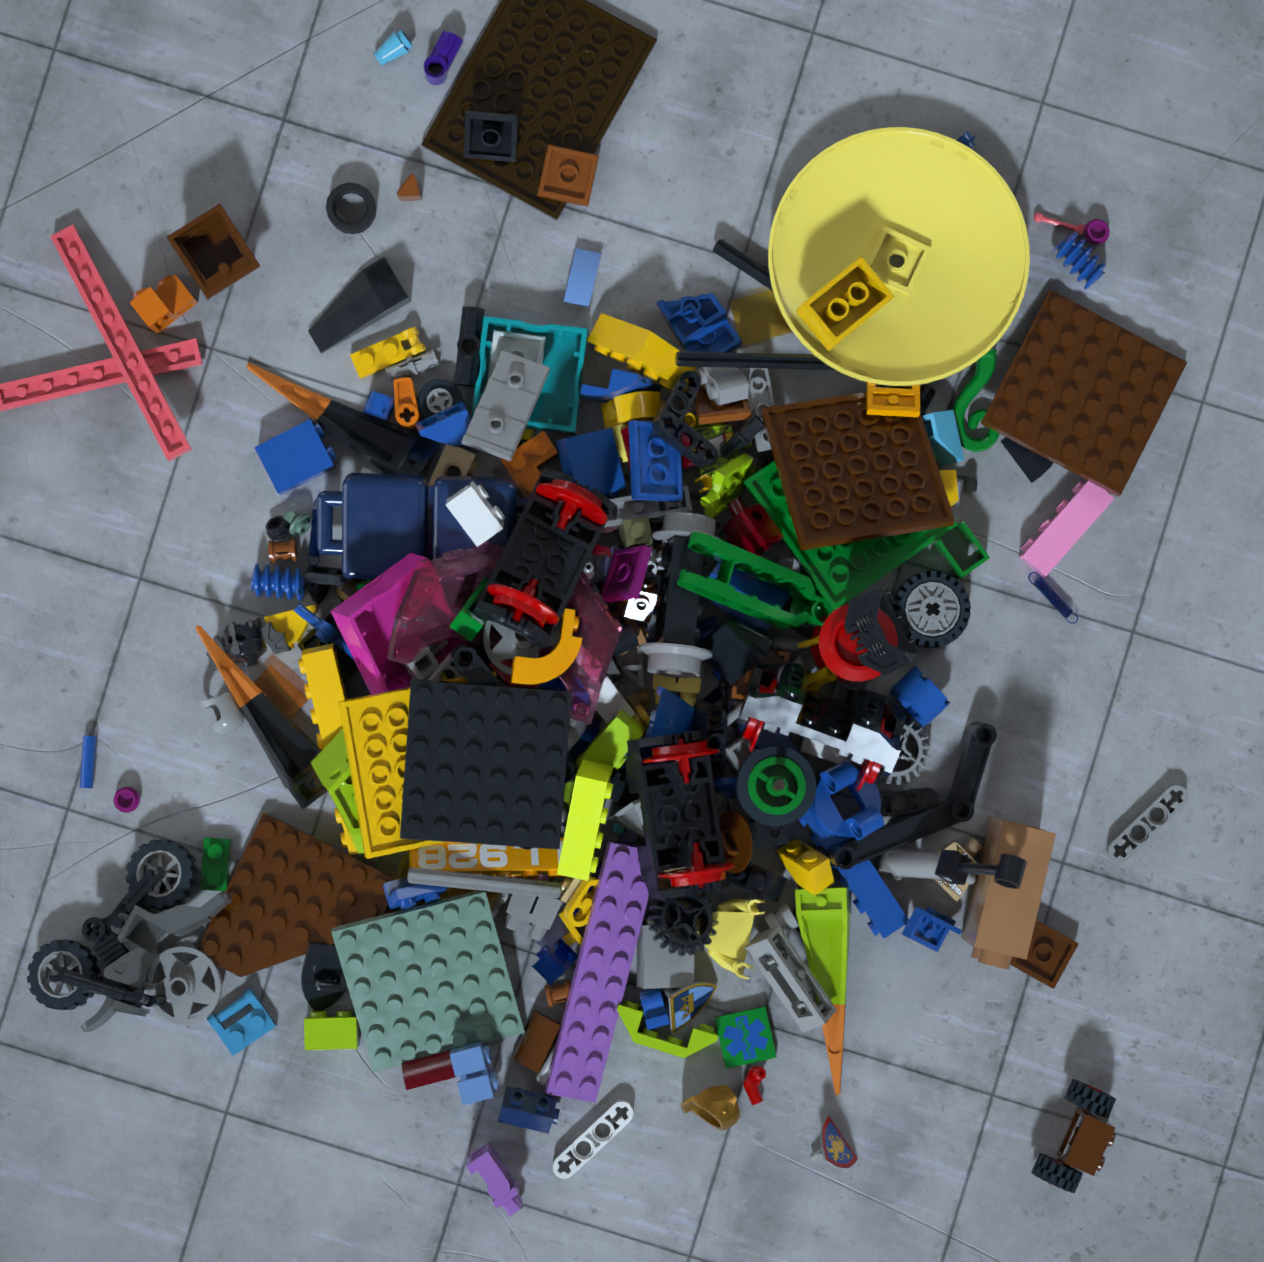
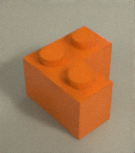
[129,275,198,334]
[500,431,559,498]

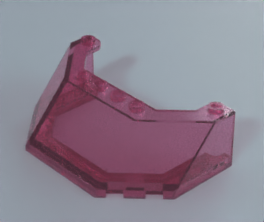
[387,541,622,725]

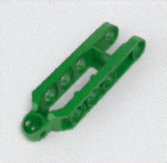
[677,532,832,630]

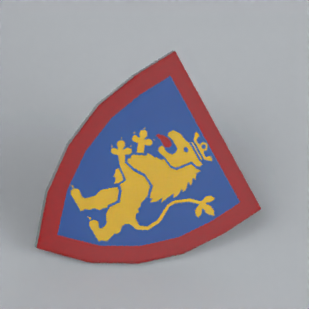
[810,1116,858,1170]

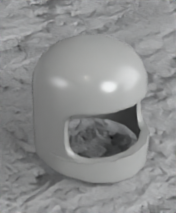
[198,691,245,734]

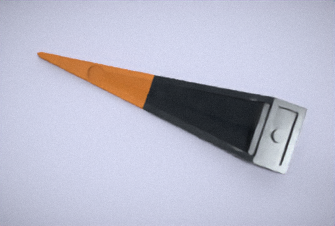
[246,363,439,475]
[195,625,327,809]

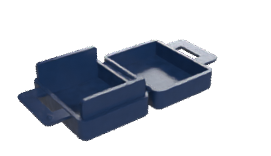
[317,473,528,584]

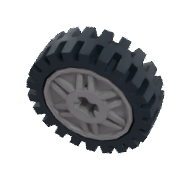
[892,571,971,648]

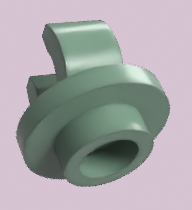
[283,509,311,536]

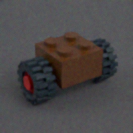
[1031,1079,1116,1193]

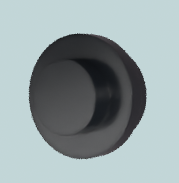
[266,516,291,540]

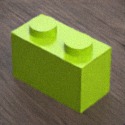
[304,1010,360,1050]

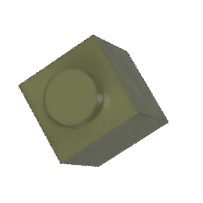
[619,517,653,549]

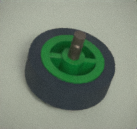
[735,746,816,826]

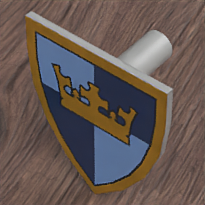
[661,982,718,1034]

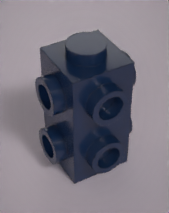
[498,1086,560,1134]

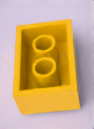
[796,256,895,351]

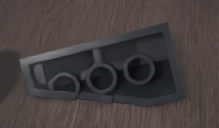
[308,257,411,354]

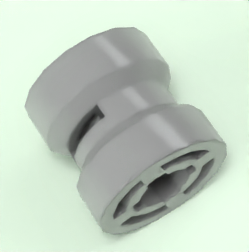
[764,904,799,932]

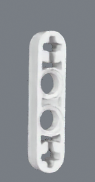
[553,1100,634,1179]

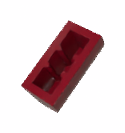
[402,1050,456,1090]

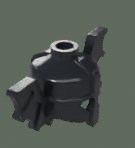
[206,617,292,671]

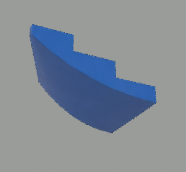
[656,293,743,369]
[580,369,661,403]
[645,686,695,748]

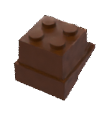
[167,203,261,300]

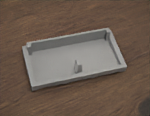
[462,351,550,461]

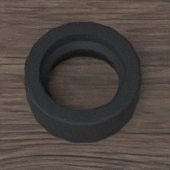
[326,182,377,234]

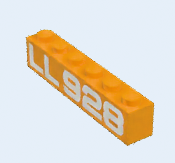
[409,837,564,879]

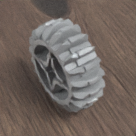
[876,719,931,785]

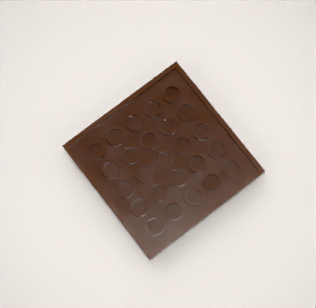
[980,289,1187,497]
[761,387,955,551]

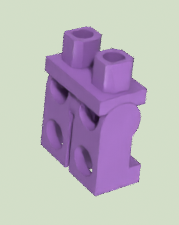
[466,1142,523,1217]

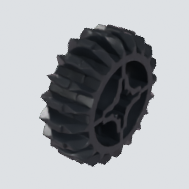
[648,886,719,956]

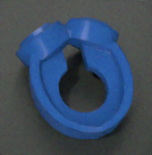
[714,778,736,801]

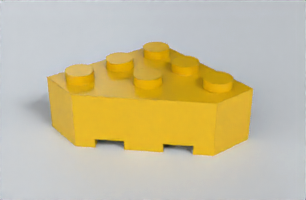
[587,313,697,391]

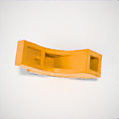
[510,609,583,685]

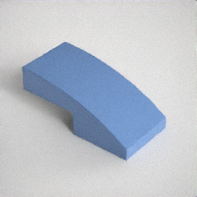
[564,248,601,308]

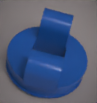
[810,760,884,841]

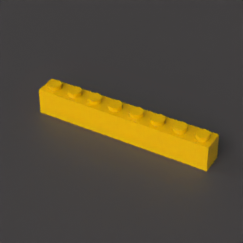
[298,643,359,855]

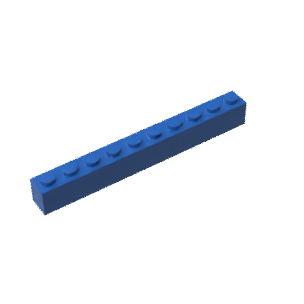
[738,723,908,939]

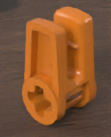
[394,377,421,429]

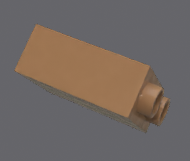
[961,817,1056,969]

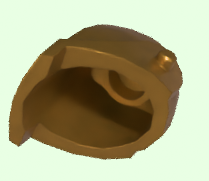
[680,1084,740,1131]

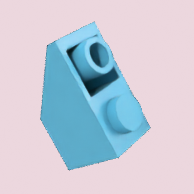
[922,410,964,466]

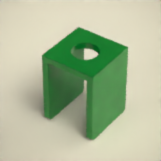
[933,521,990,579]

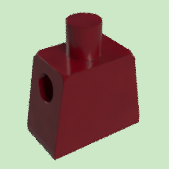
[723,497,784,556]

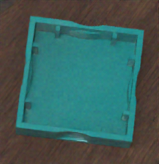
[471,316,588,435]

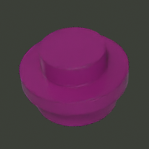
[1083,219,1110,245]
[113,787,140,813]

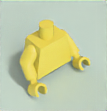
[696,898,765,979]

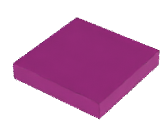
[601,545,652,602]

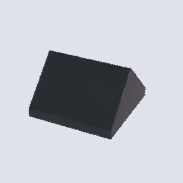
[464,111,519,162]

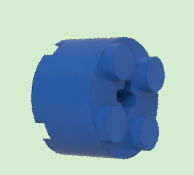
[889,666,951,727]

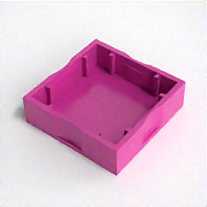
[331,553,467,695]

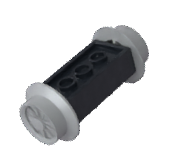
[639,512,723,678]

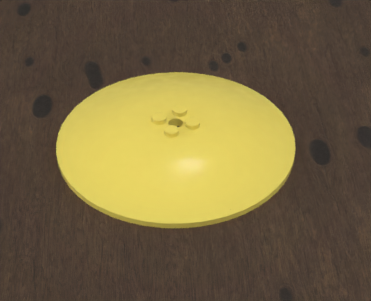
[768,127,1030,386]

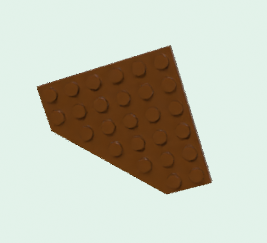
[198,813,397,977]

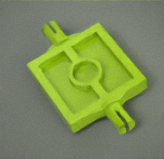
[700,453,757,518]

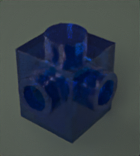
[532,938,578,985]

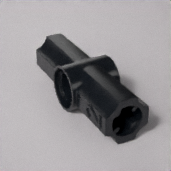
[454,306,485,387]

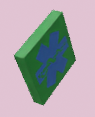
[714,1006,777,1069]

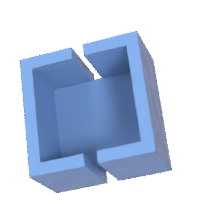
[450,1041,499,1105]

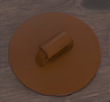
[719,810,753,873]

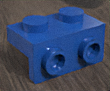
[383,877,447,909]
[902,906,962,952]

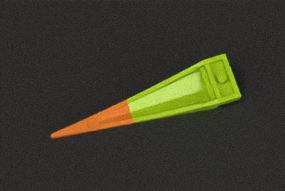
[795,887,851,1096]

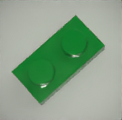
[200,837,231,891]

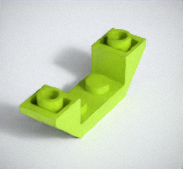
[617,999,718,1058]

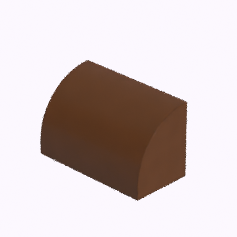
[511,1010,561,1073]

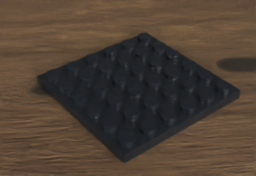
[400,679,572,849]

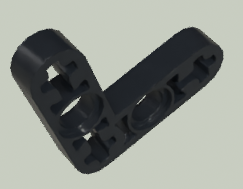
[652,371,718,468]

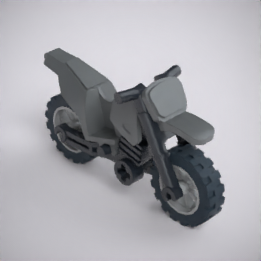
[27,839,232,1032]

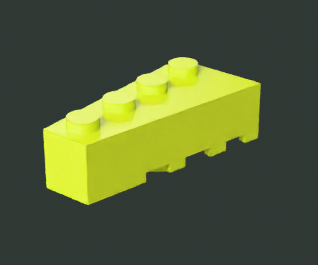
[557,759,613,881]

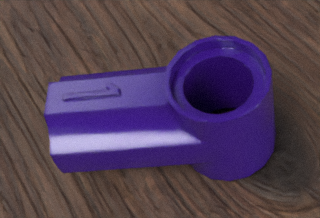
[424,30,463,85]

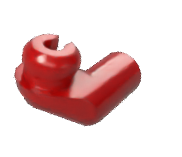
[743,1066,766,1105]

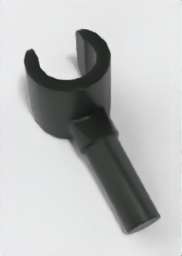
[956,475,978,492]

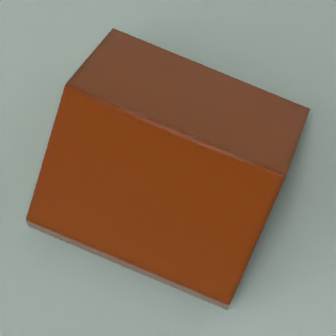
[396,174,422,201]

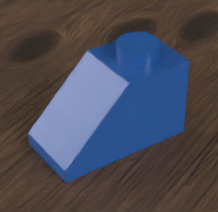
[415,401,471,447]

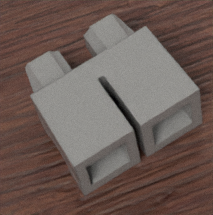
[505,894,562,941]

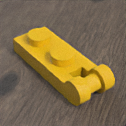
[350,326,427,379]

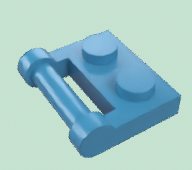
[207,988,277,1056]

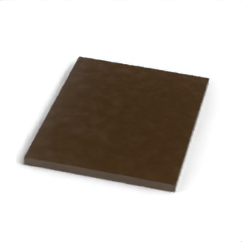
[421,0,657,221]

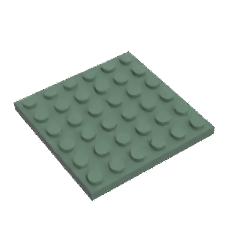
[331,890,525,1072]

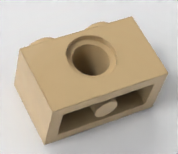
[428,444,479,486]

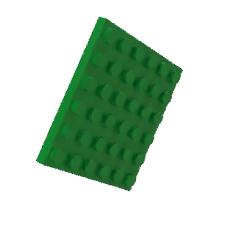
[743,461,958,612]

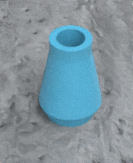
[373,29,413,66]

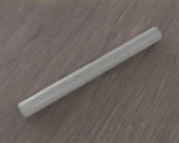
[407,867,561,898]

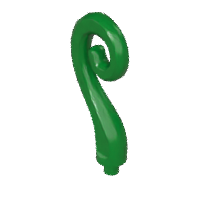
[952,349,999,452]

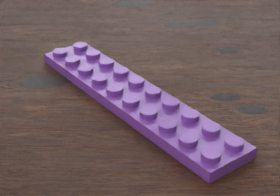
[544,840,649,1102]

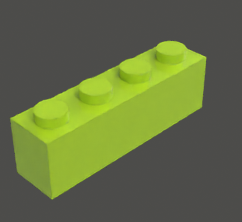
[564,709,645,805]

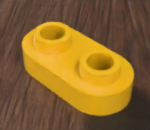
[564,876,599,927]

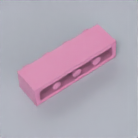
[1019,479,1115,577]

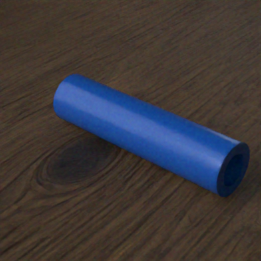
[80,735,96,788]

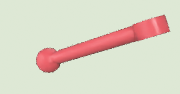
[1033,212,1085,235]

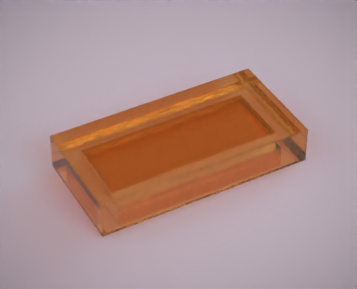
[254,665,309,719]

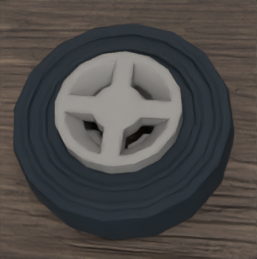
[417,379,464,419]

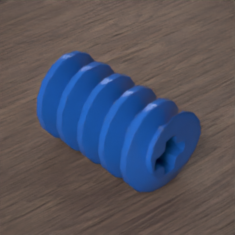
[1053,231,1107,290]
[252,563,307,601]

